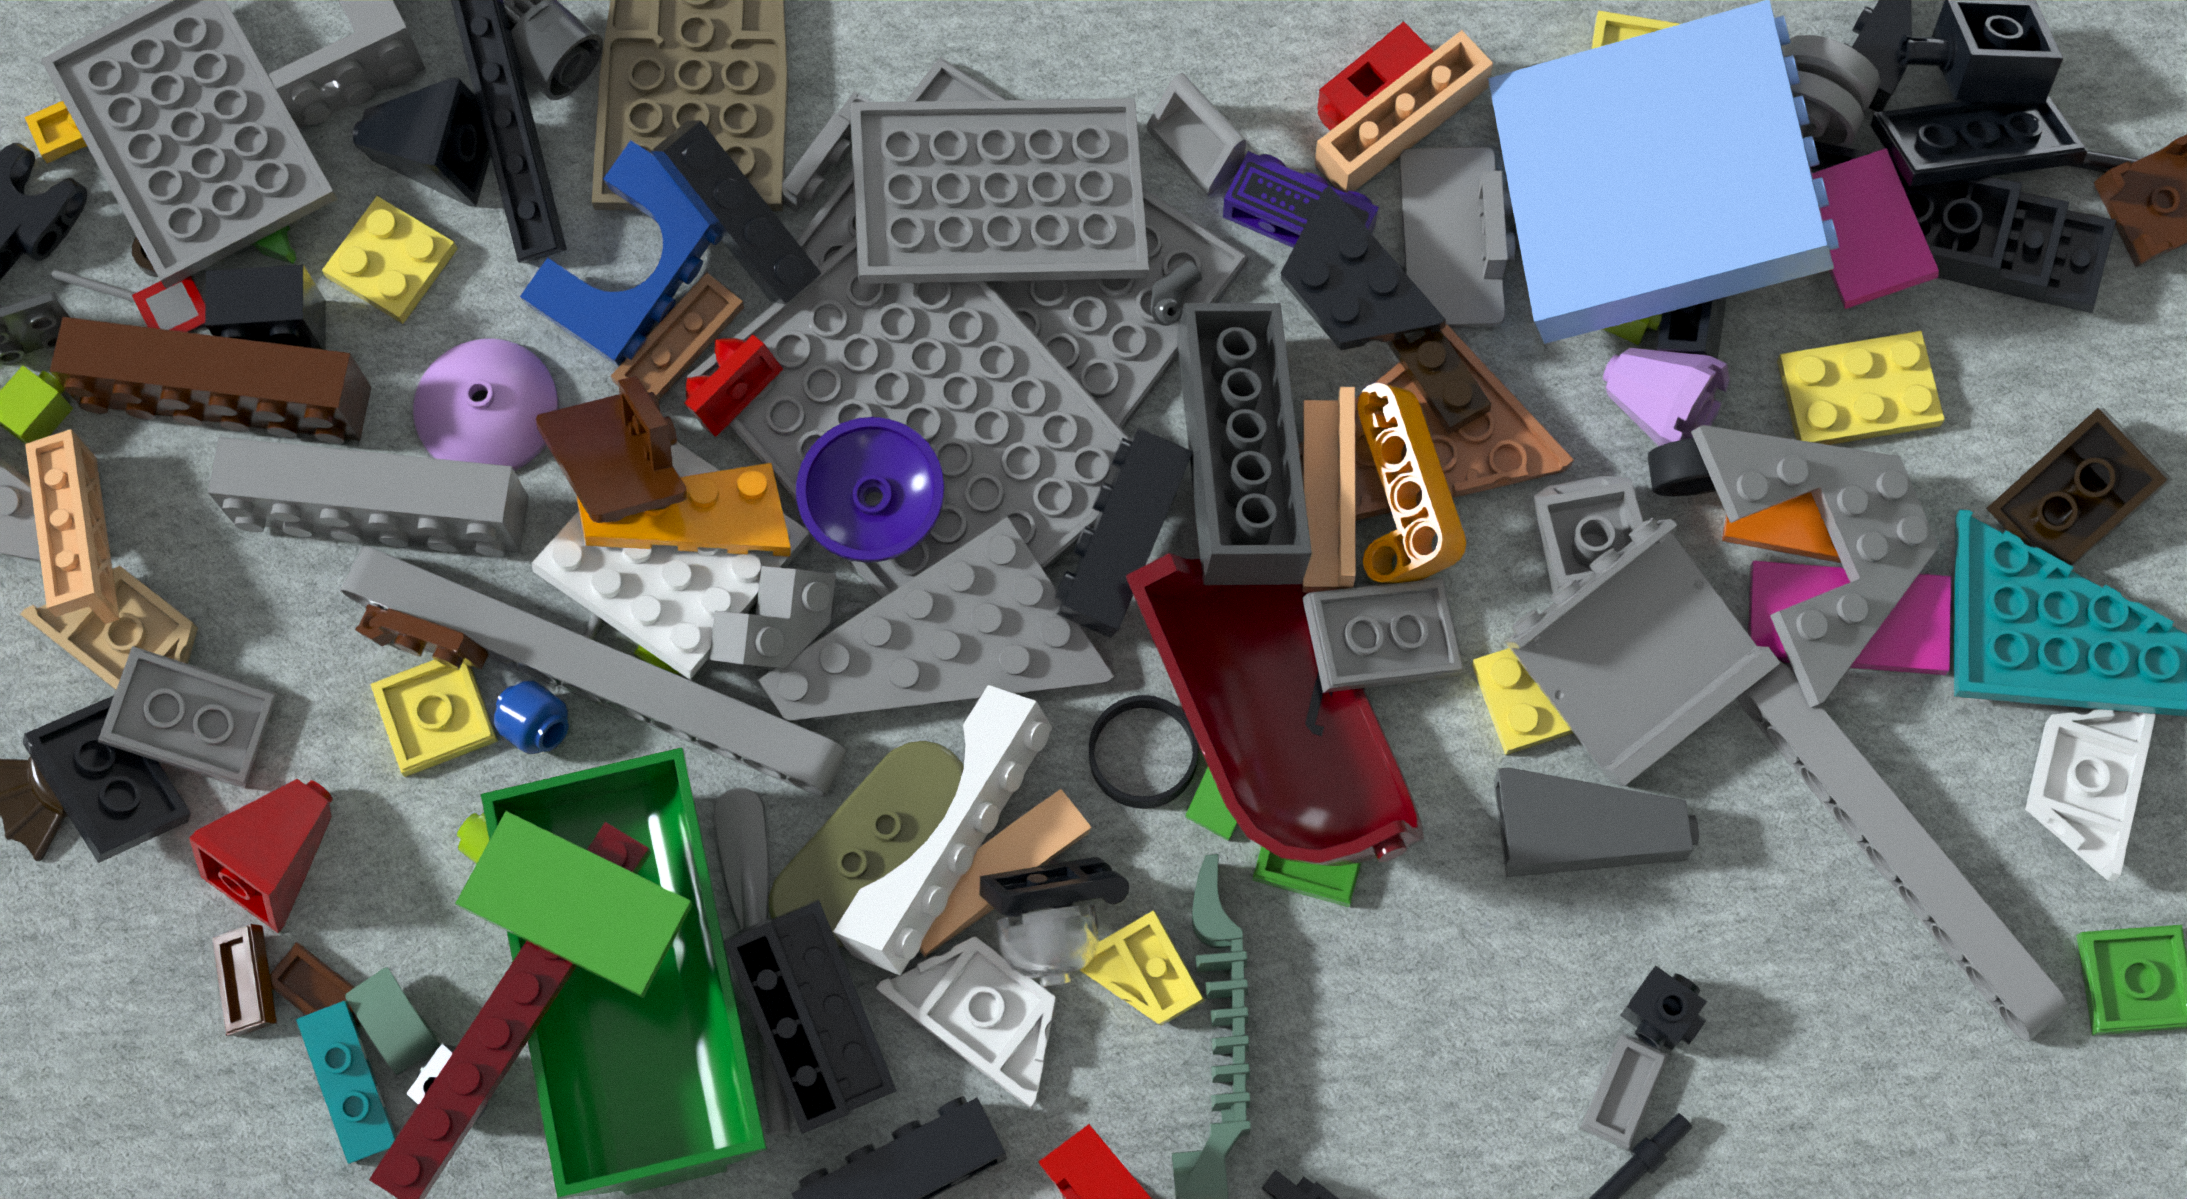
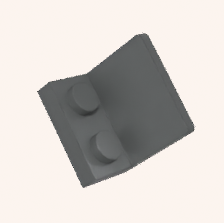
[0,292,75,364]

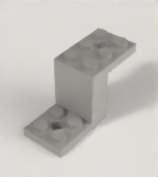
[269,0,426,129]

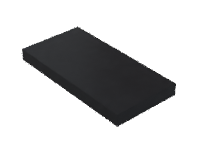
[1870,95,2088,187]

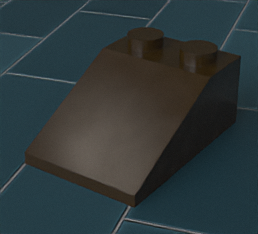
[1986,408,2173,566]

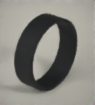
[1089,695,1198,809]

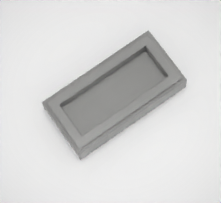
[1580,1033,1669,1150]

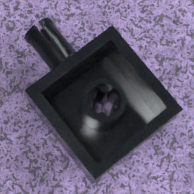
[1898,0,2063,105]

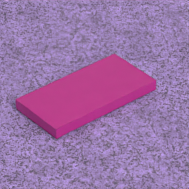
[1748,561,1951,675]

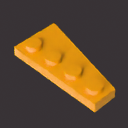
[577,463,791,557]

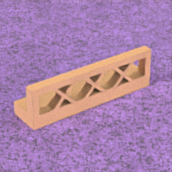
[1303,387,1356,592]
[25,429,120,624]

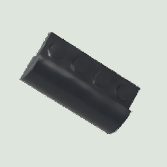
[723,899,897,1134]

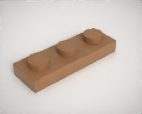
[611,272,744,401]

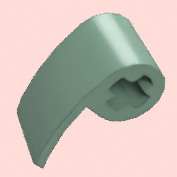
[345,967,441,1075]

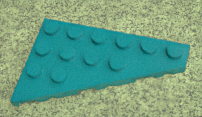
[1954,510,2187,717]

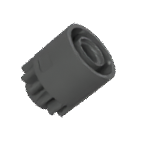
[504,0,603,100]

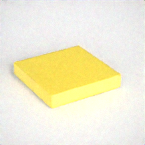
[370,660,498,777]

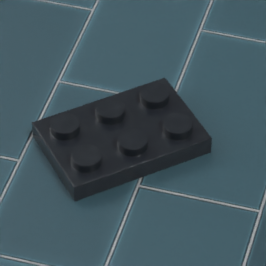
[23,695,191,863]

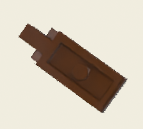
[355,604,489,670]

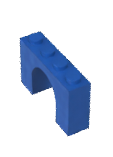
[520,140,721,367]

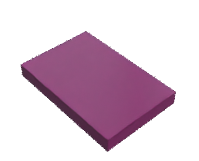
[1812,148,1939,309]

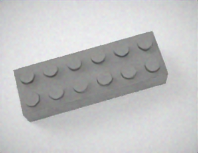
[208,437,529,557]

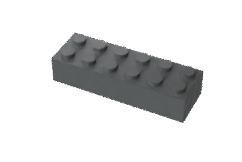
[1177,303,1312,585]

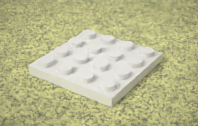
[532,442,810,680]

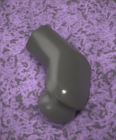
[1150,260,1202,326]

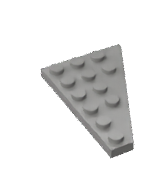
[758,517,1114,722]

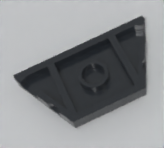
[1281,185,1446,350]

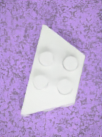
[2025,709,2156,882]
[876,936,1056,1110]

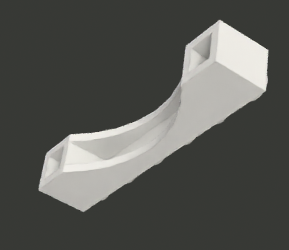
[833,685,1052,975]

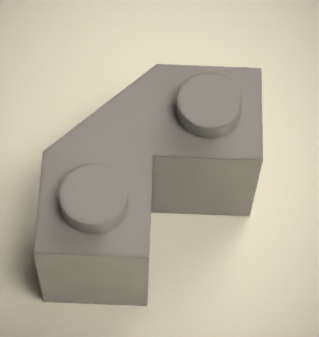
[709,566,836,668]

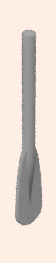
[714,788,790,1135]

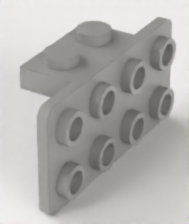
[1399,146,1515,328]

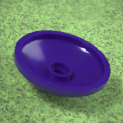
[796,417,945,563]

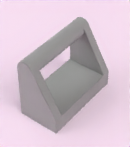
[1147,73,1246,196]

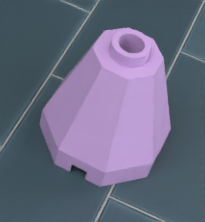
[1603,348,1730,446]

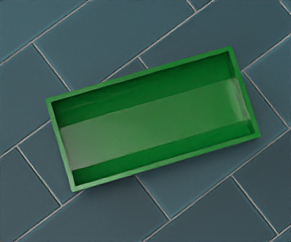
[481,747,767,1199]

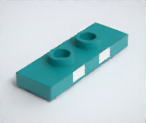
[296,1001,397,1164]

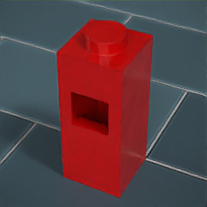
[1317,21,1434,131]

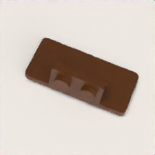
[536,376,687,523]

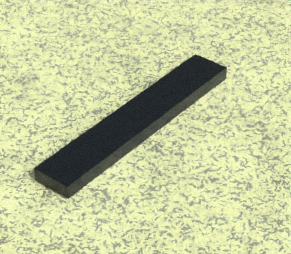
[451,0,567,263]

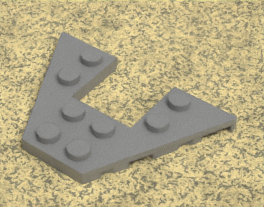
[1691,425,1939,707]

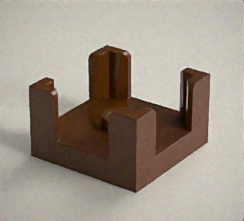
[2093,134,2187,267]

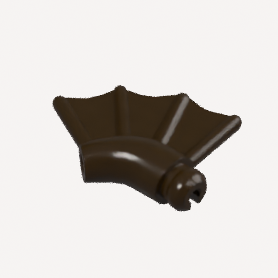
[0,757,69,861]

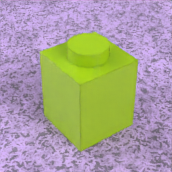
[0,365,73,444]

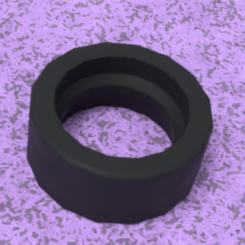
[1647,438,1716,497]

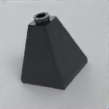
[353,78,491,207]

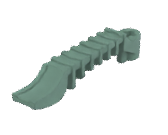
[1172,854,1251,1199]

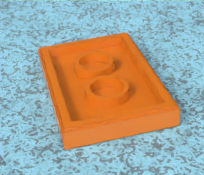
[1722,492,1841,563]

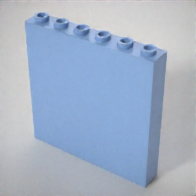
[1488,0,1839,344]

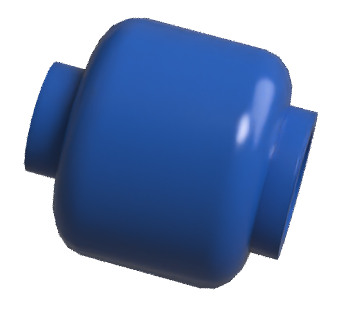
[494,681,569,755]

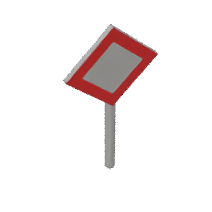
[51,270,205,333]

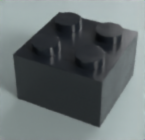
[205,264,326,350]

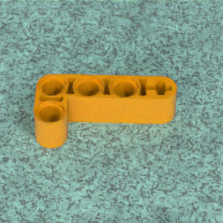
[1357,383,1466,584]

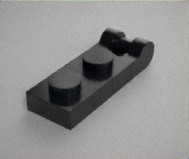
[979,857,1129,917]

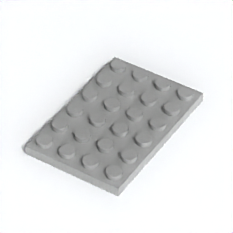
[40,0,337,288]
[850,98,1149,284]

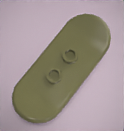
[768,741,964,948]

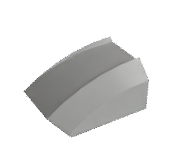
[1534,476,1643,593]

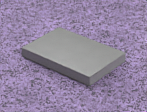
[1303,578,1464,693]
[98,646,278,789]

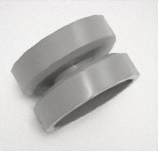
[1782,35,1881,148]

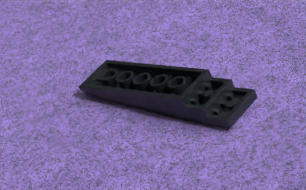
[1810,141,2116,313]

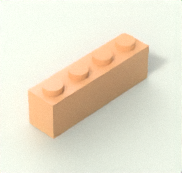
[1314,30,1493,193]

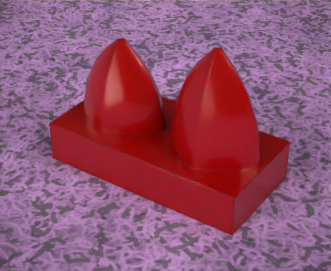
[684,334,783,438]

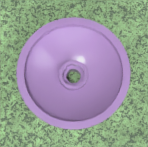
[413,339,559,471]

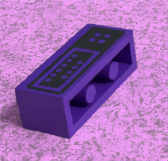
[1223,151,1379,248]

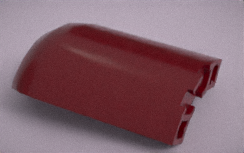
[1126,553,1424,866]

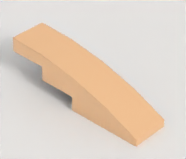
[919,789,1092,957]

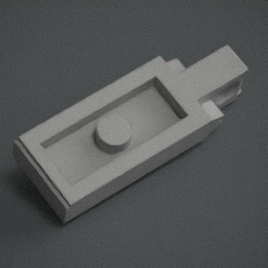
[782,91,871,213]

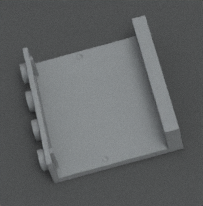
[1504,518,1780,786]

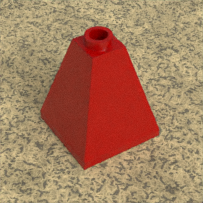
[189,779,333,933]

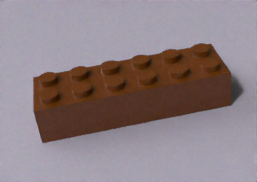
[50,317,371,444]

